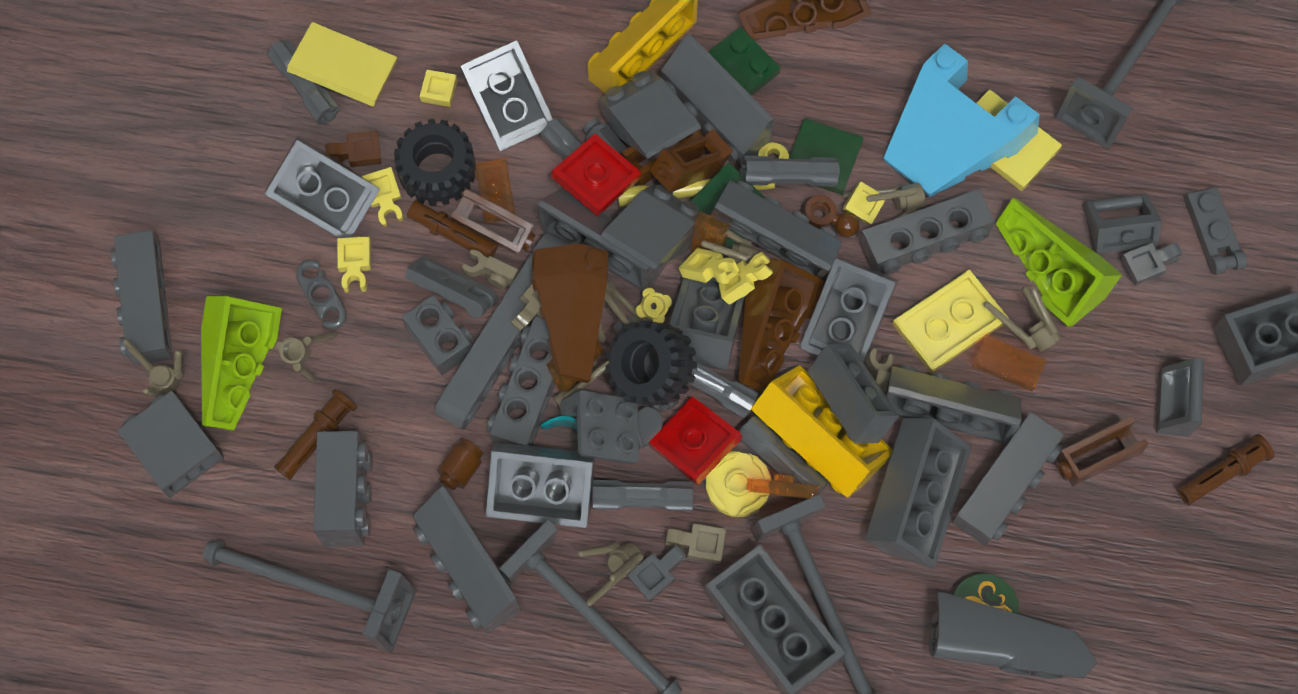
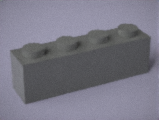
[111,230,173,366]
[953,412,1064,546]

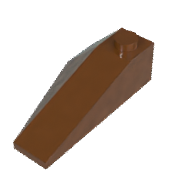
[737,0,871,40]
[531,243,608,383]
[738,258,825,392]

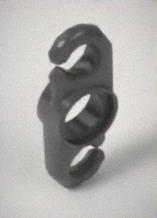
[296,260,346,329]

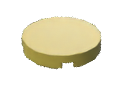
[706,451,771,517]

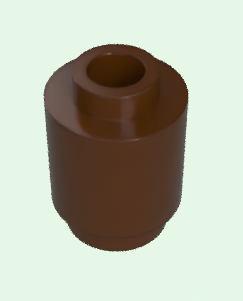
[437,439,484,490]

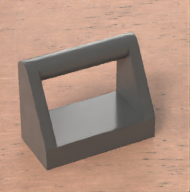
[1084,194,1162,254]
[1156,358,1204,437]

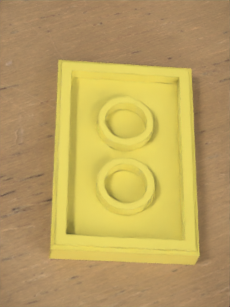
[287,22,397,107]
[977,89,1062,192]
[892,269,1008,373]

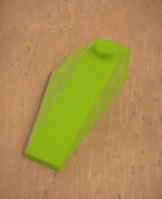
[996,198,1122,327]
[201,296,282,430]

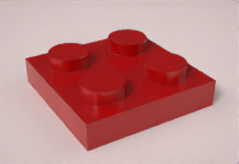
[551,134,642,217]
[648,396,742,485]

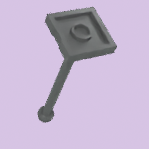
[1056,0,1184,149]
[751,494,880,694]
[499,520,683,694]
[203,540,417,654]

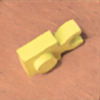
[362,167,404,227]
[337,237,371,293]
[679,248,739,284]
[719,252,772,305]

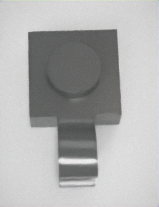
[1121,242,1183,286]
[627,545,686,602]

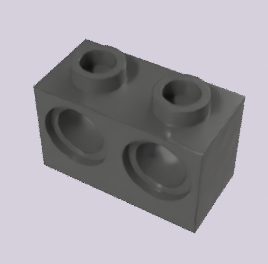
[401,295,474,376]

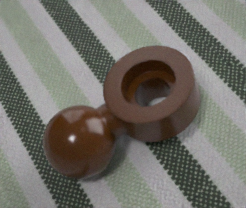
[803,195,859,238]

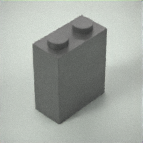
[117,391,224,498]

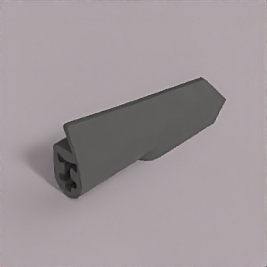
[929,592,1098,679]

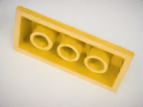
[587,0,698,93]
[751,365,893,498]

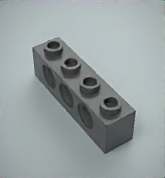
[859,189,995,275]
[487,316,558,446]

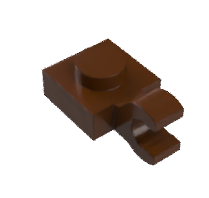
[325,130,382,167]

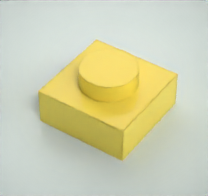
[419,70,458,107]
[842,181,885,225]

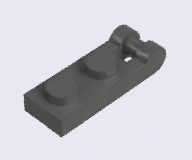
[1184,187,1247,275]
[405,255,498,318]

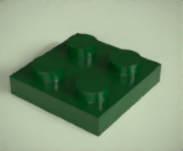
[708,27,781,96]

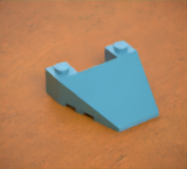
[883,44,1040,197]

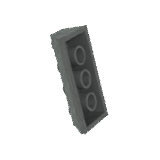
[661,34,774,167]
[709,180,842,278]
[538,189,667,291]
[885,365,1022,444]
[865,418,972,569]
[413,486,521,634]

